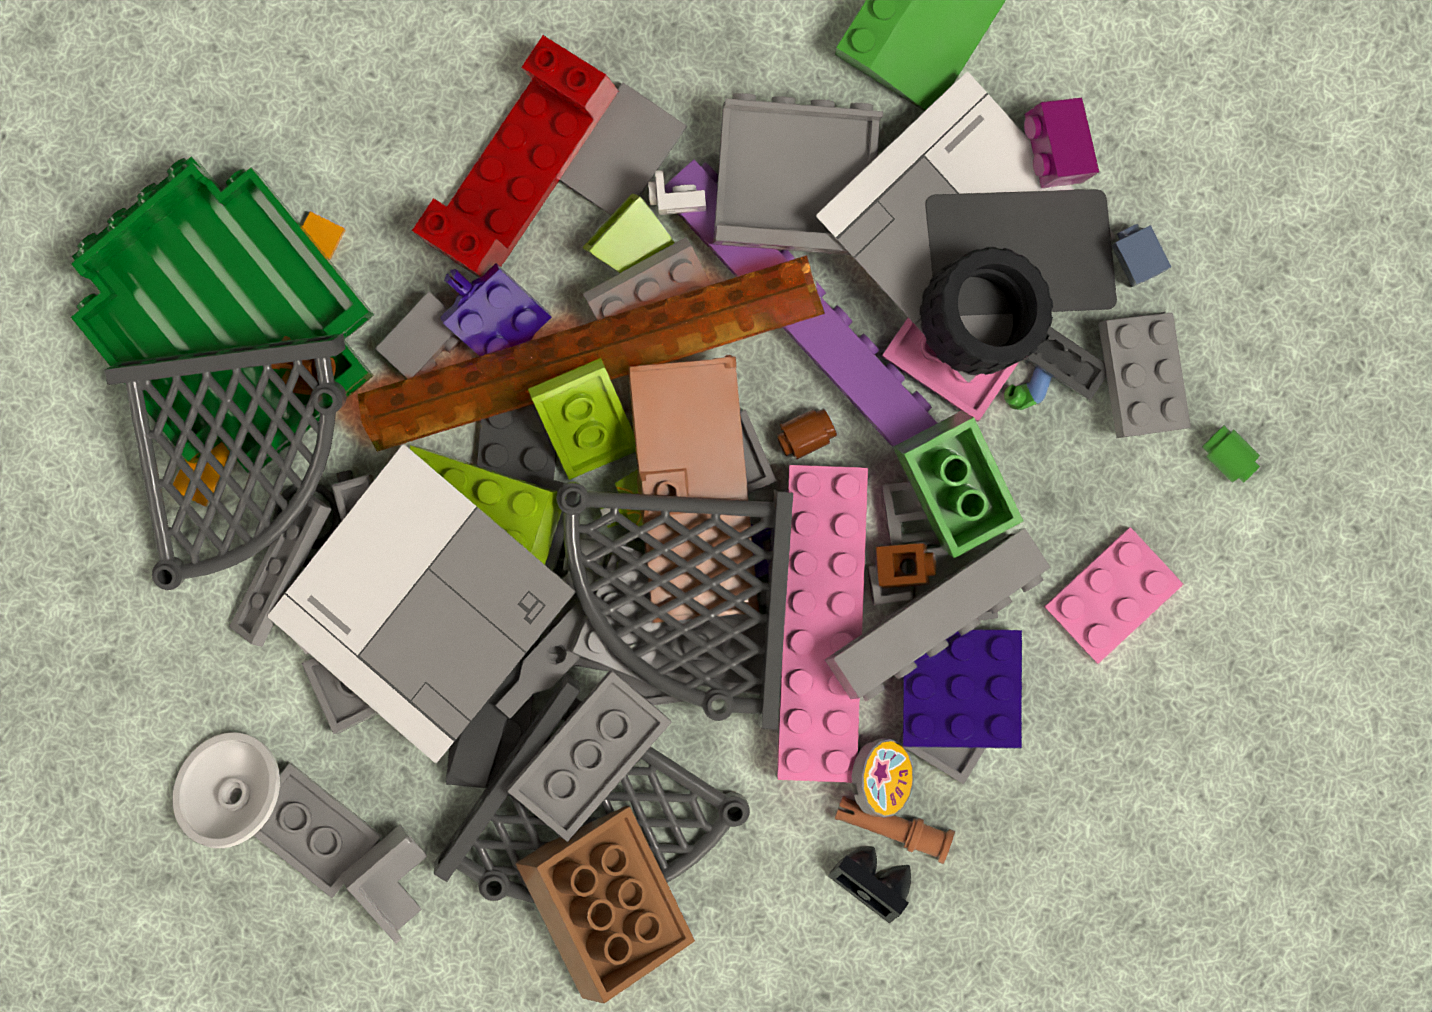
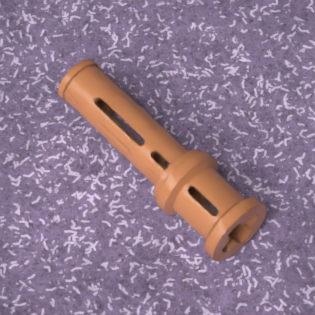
[835,796,955,864]

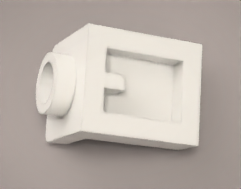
[648,171,706,215]

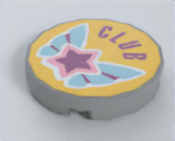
[852,738,913,818]

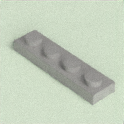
[229,495,331,647]

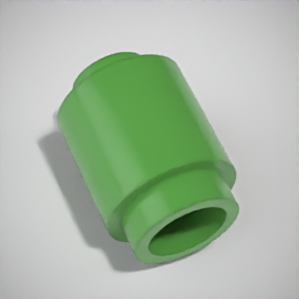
[1202,425,1260,483]

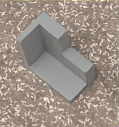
[340,824,427,943]

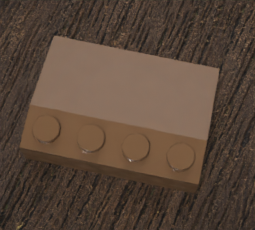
[515,806,695,1004]

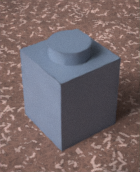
[1112,224,1171,287]

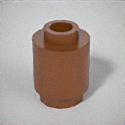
[776,408,837,460]

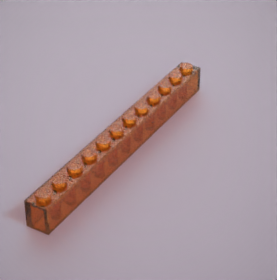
[357,255,825,452]

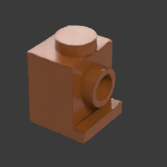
[876,543,936,589]

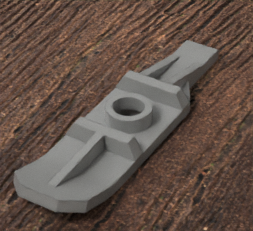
[496,592,594,718]

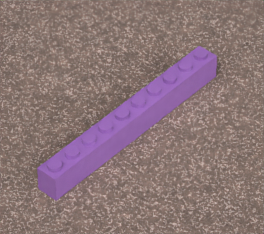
[664,159,943,447]

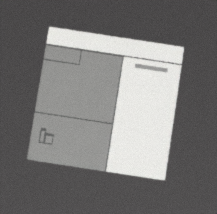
[816,72,1115,383]
[268,444,575,763]

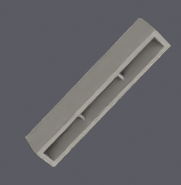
[825,528,1051,701]

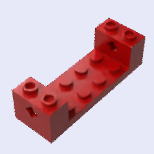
[412,35,619,278]

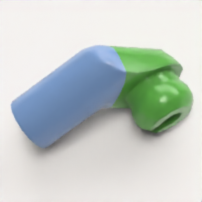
[1004,367,1052,410]

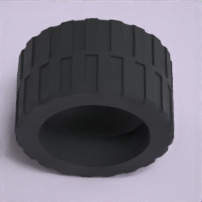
[919,247,1053,376]

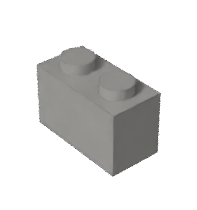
[375,292,462,383]

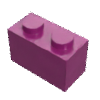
[1024,97,1099,189]

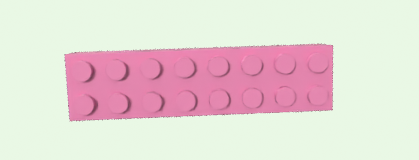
[777,465,868,783]

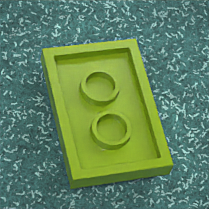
[528,358,636,480]

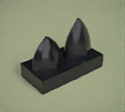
[828,847,911,924]

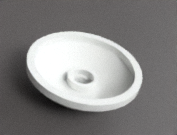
[173,732,280,848]

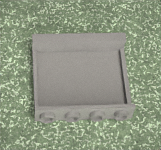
[713,93,883,255]

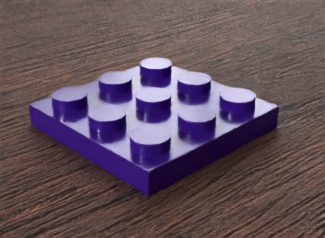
[903,630,1022,749]

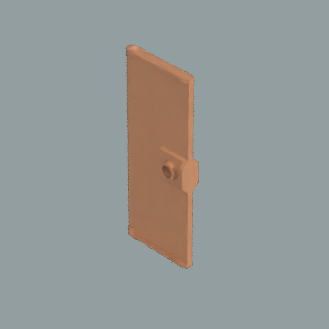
[628,355,760,623]

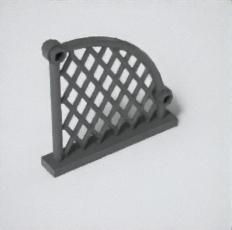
[104,333,347,590]
[556,482,793,730]
[434,673,750,903]

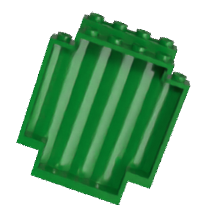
[71,156,374,474]

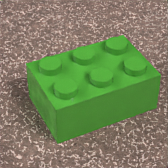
[893,411,1024,558]

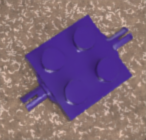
[440,263,552,371]

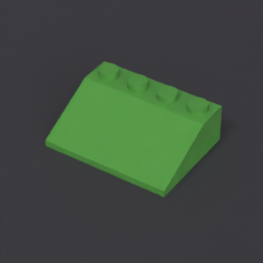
[835,0,1006,111]

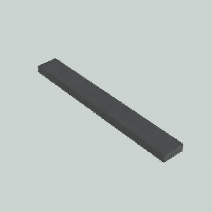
[448,476,579,788]

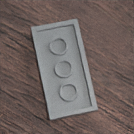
[507,669,671,842]

